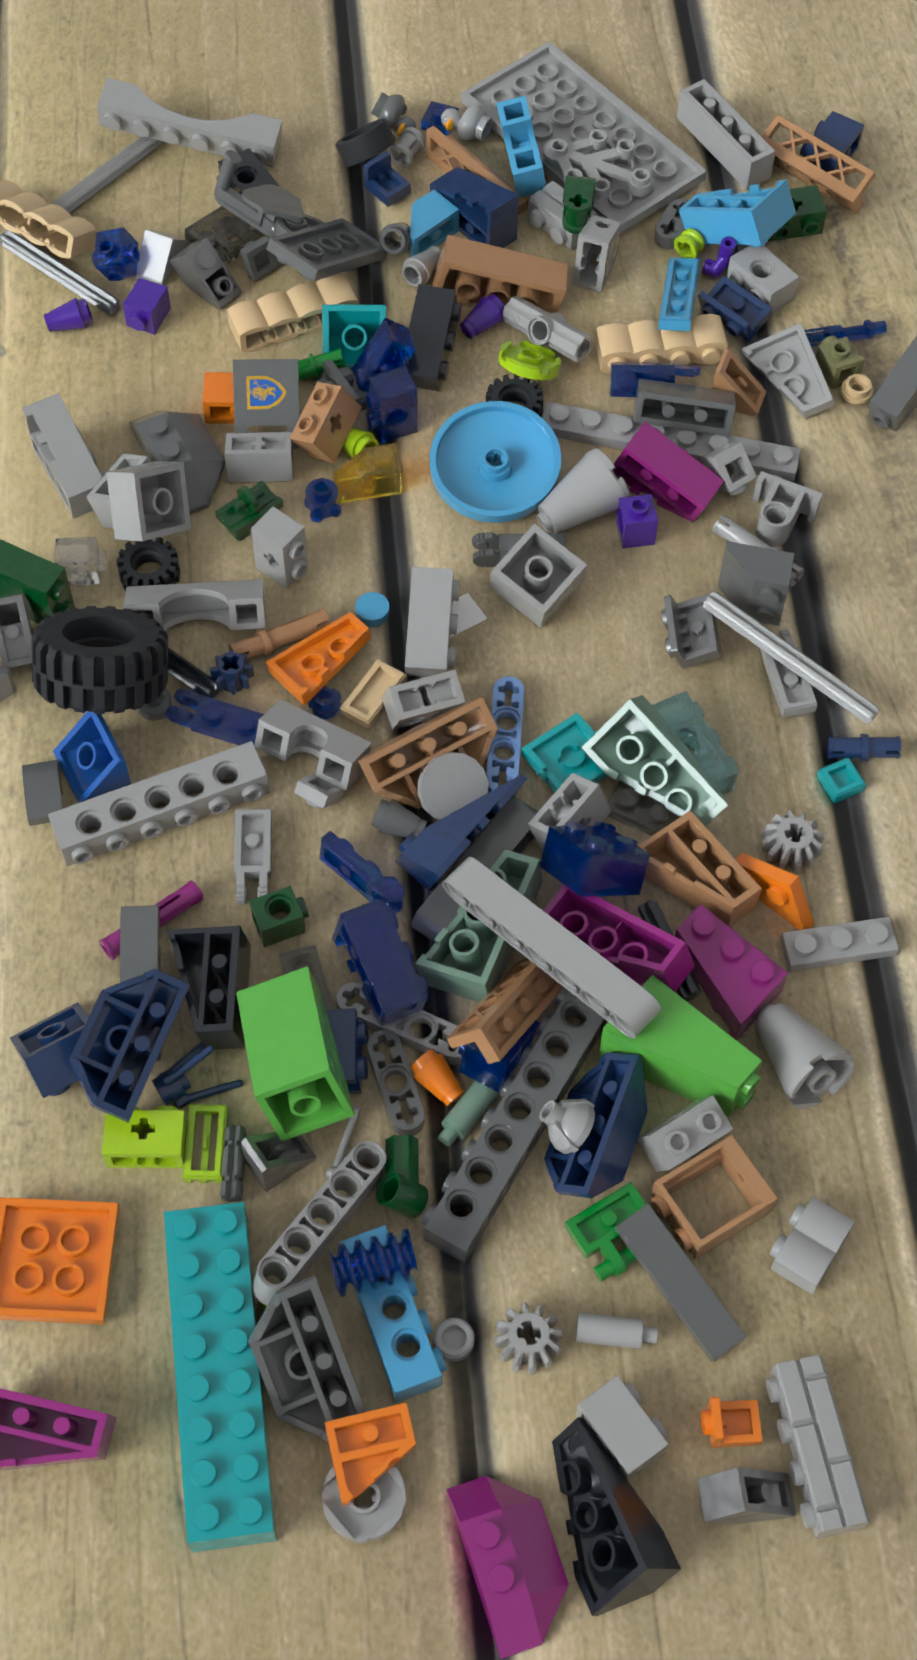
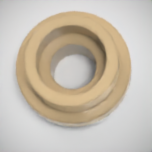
[841,374,873,404]

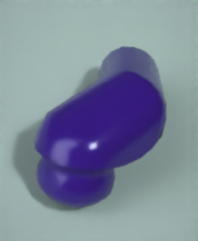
[702,237,736,279]

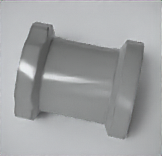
[389,127,426,168]

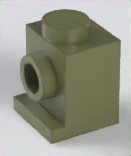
[816,336,865,389]

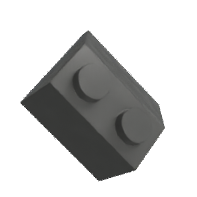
[718,541,795,626]

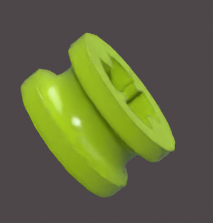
[674,228,705,258]

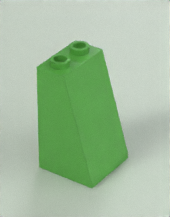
[236,966,355,1141]
[598,975,762,1117]

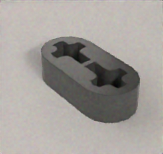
[654,199,689,250]

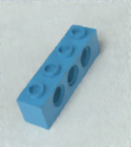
[340,1225,447,1403]

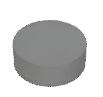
[434,1318,474,1362]

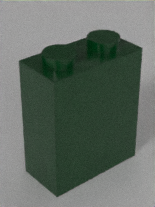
[0,539,75,624]

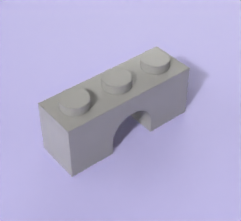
[254,699,372,791]

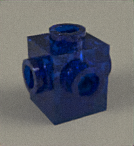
[92,227,140,281]

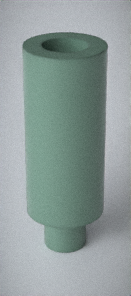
[438,1075,500,1147]

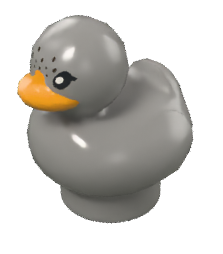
[441,103,493,141]

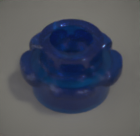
[308,686,342,719]

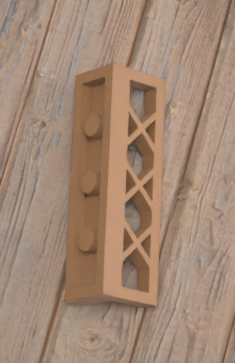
[762,114,876,214]
[427,126,529,215]
[446,958,563,1064]

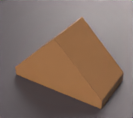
[712,349,767,416]

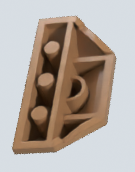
[358,697,498,809]

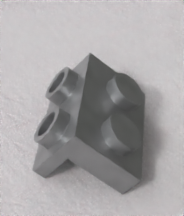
[661,594,722,668]

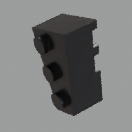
[399,284,462,391]
[167,926,251,1050]

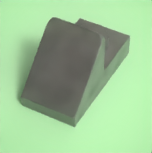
[0,594,32,668]

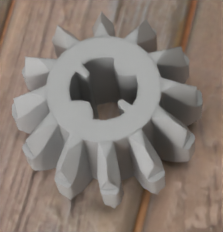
[761,809,824,873]
[494,1302,563,1375]

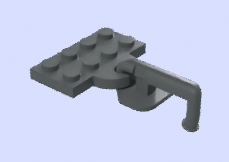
[214,150,388,281]

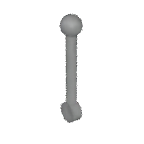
[325,1106,361,1179]

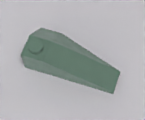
[582,695,730,827]

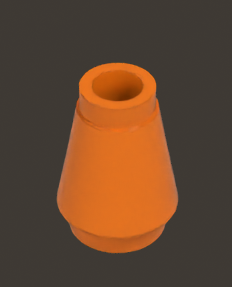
[410,1048,465,1107]

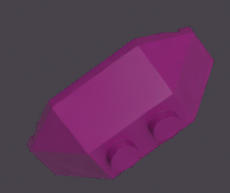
[446,1476,569,1660]

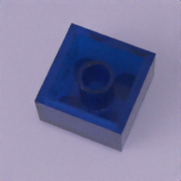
[540,822,650,897]

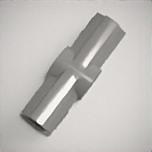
[502,296,593,362]

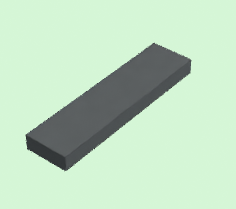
[614,1203,746,1362]

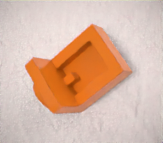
[701,1397,763,1448]

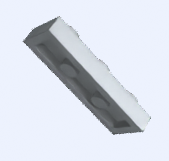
[780,917,899,972]

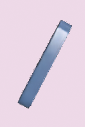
[486,676,524,801]

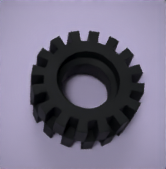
[486,374,544,417]
[117,537,181,591]

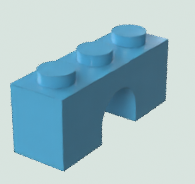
[496,95,546,198]

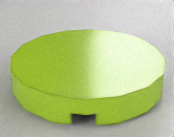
[498,340,561,380]

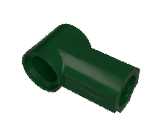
[375,1134,429,1218]

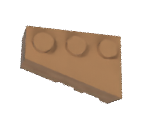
[630,810,762,927]

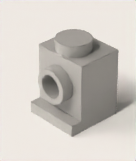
[700,441,757,496]

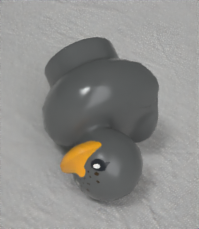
[371,92,416,136]

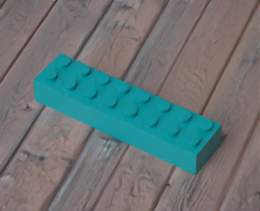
[164,1202,277,1553]

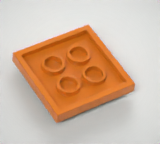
[0,1197,120,1325]

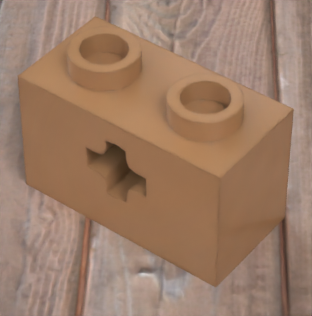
[289,382,362,463]

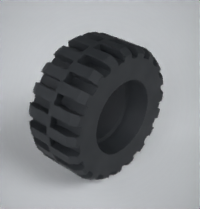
[31,606,168,714]

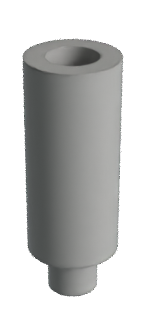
[575,1312,658,1349]

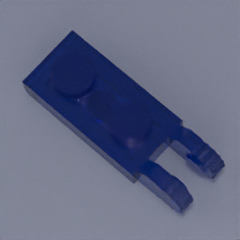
[609,362,701,397]
[165,688,264,749]
[320,831,405,915]

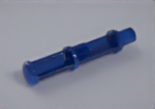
[804,319,887,347]

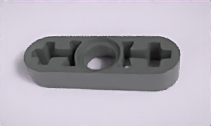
[367,1030,425,1136]

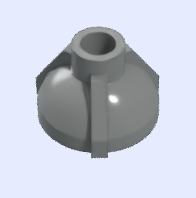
[539,1099,595,1154]

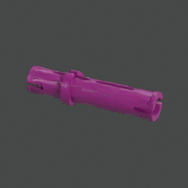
[99,880,204,961]

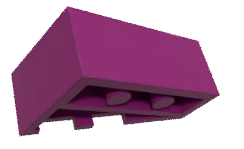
[612,421,724,522]
[675,904,788,1040]
[0,1388,117,1471]

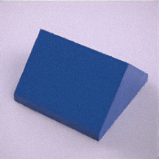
[53,711,131,803]

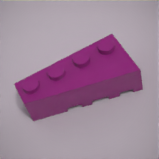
[543,881,695,992]

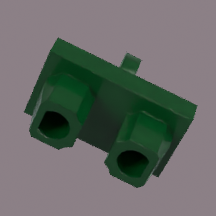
[215,481,284,541]

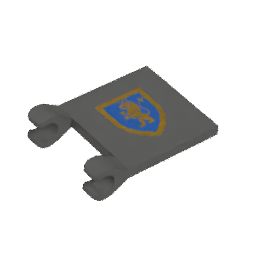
[233,359,300,449]

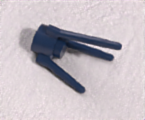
[151,1042,243,1109]

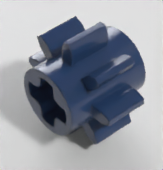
[210,650,254,695]

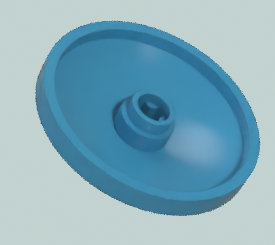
[430,401,561,523]

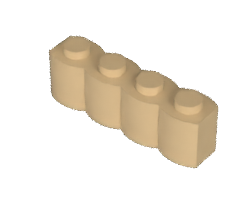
[0,179,96,258]
[227,274,358,352]
[595,314,728,374]

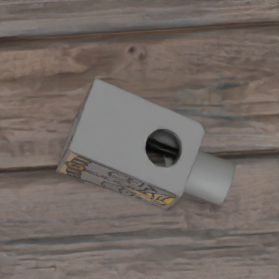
[572,215,621,292]

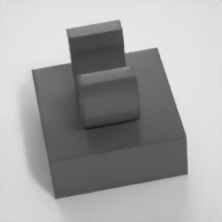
[240,236,279,281]

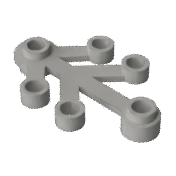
[543,129,653,199]

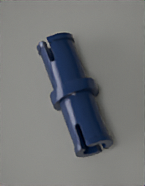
[827,734,901,762]

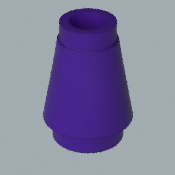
[460,294,504,339]
[44,297,93,332]

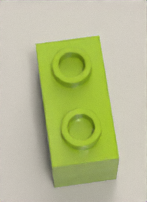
[102,1106,187,1168]

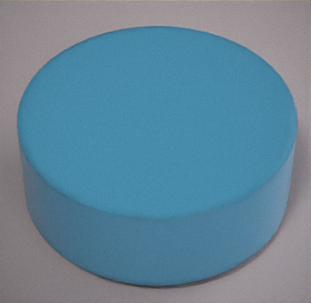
[355,592,390,627]

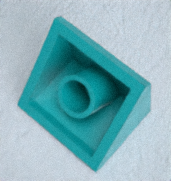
[322,304,387,370]

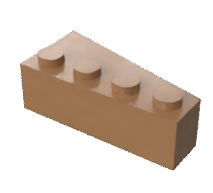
[432,235,568,313]

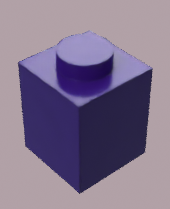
[123,278,171,335]

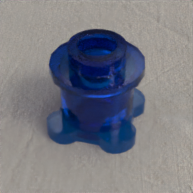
[304,478,342,523]

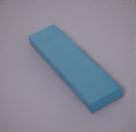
[658,257,700,331]

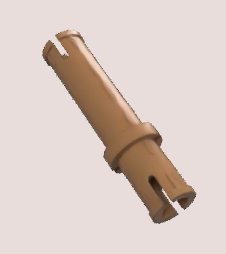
[228,608,330,659]

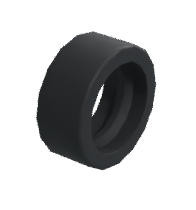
[335,118,396,167]

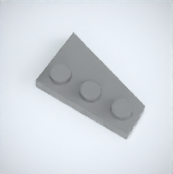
[742,323,835,418]

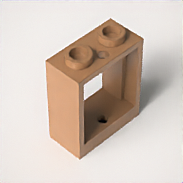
[650,1135,778,1260]

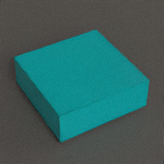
[816,757,867,803]

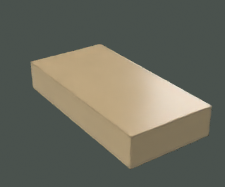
[340,659,407,730]

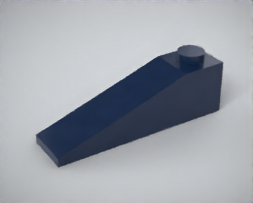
[396,774,527,890]

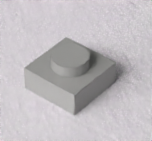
[294,772,344,809]

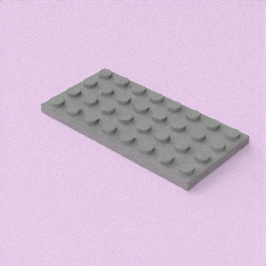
[461,41,707,234]

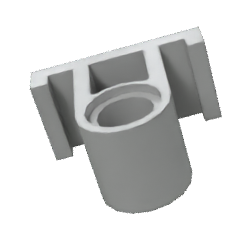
[752,471,823,547]

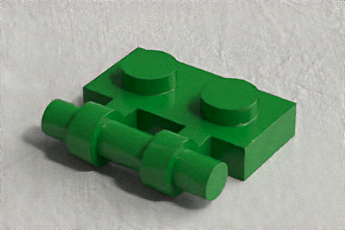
[564,1182,646,1282]

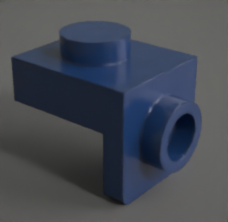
[364,151,411,207]

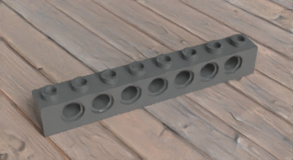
[421,987,608,1263]

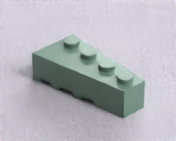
[415,849,543,1002]

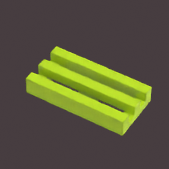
[183,1104,229,1183]

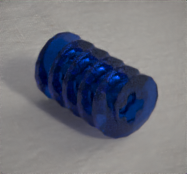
[328,1228,417,1297]

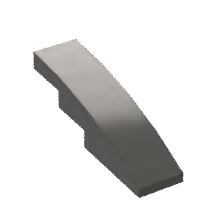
[120,905,161,1061]

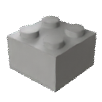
[106,461,192,541]
[489,523,587,628]

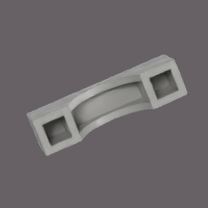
[124,579,266,631]

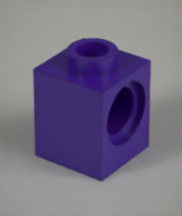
[616,494,658,549]

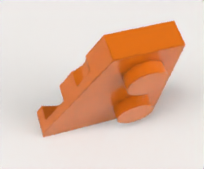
[735,853,814,930]
[324,1402,416,1507]

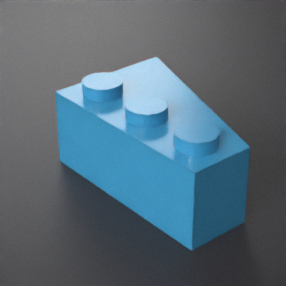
[679,179,796,247]

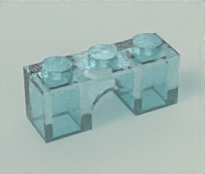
[652,691,739,795]

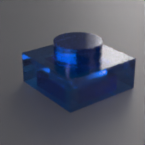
[421,101,459,136]

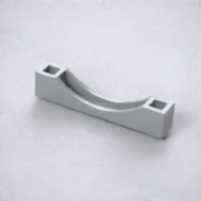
[98,78,282,168]

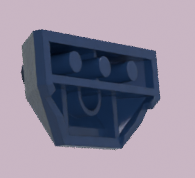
[69,969,190,1123]
[544,1052,648,1198]

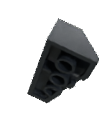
[552,1417,681,1616]

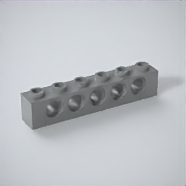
[48,741,270,866]

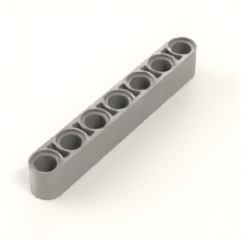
[442,857,662,1039]

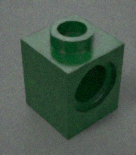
[249,886,309,947]

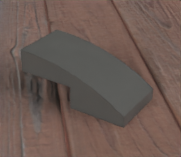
[22,759,64,826]

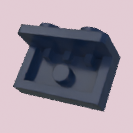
[698,276,773,342]

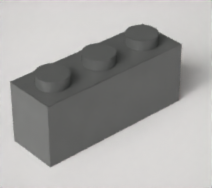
[633,378,736,436]

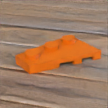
[265,612,371,706]

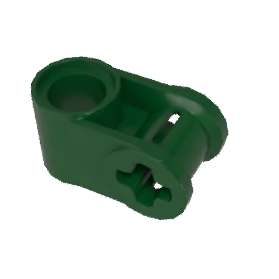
[562,175,596,234]

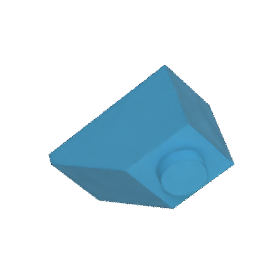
[410,190,459,257]

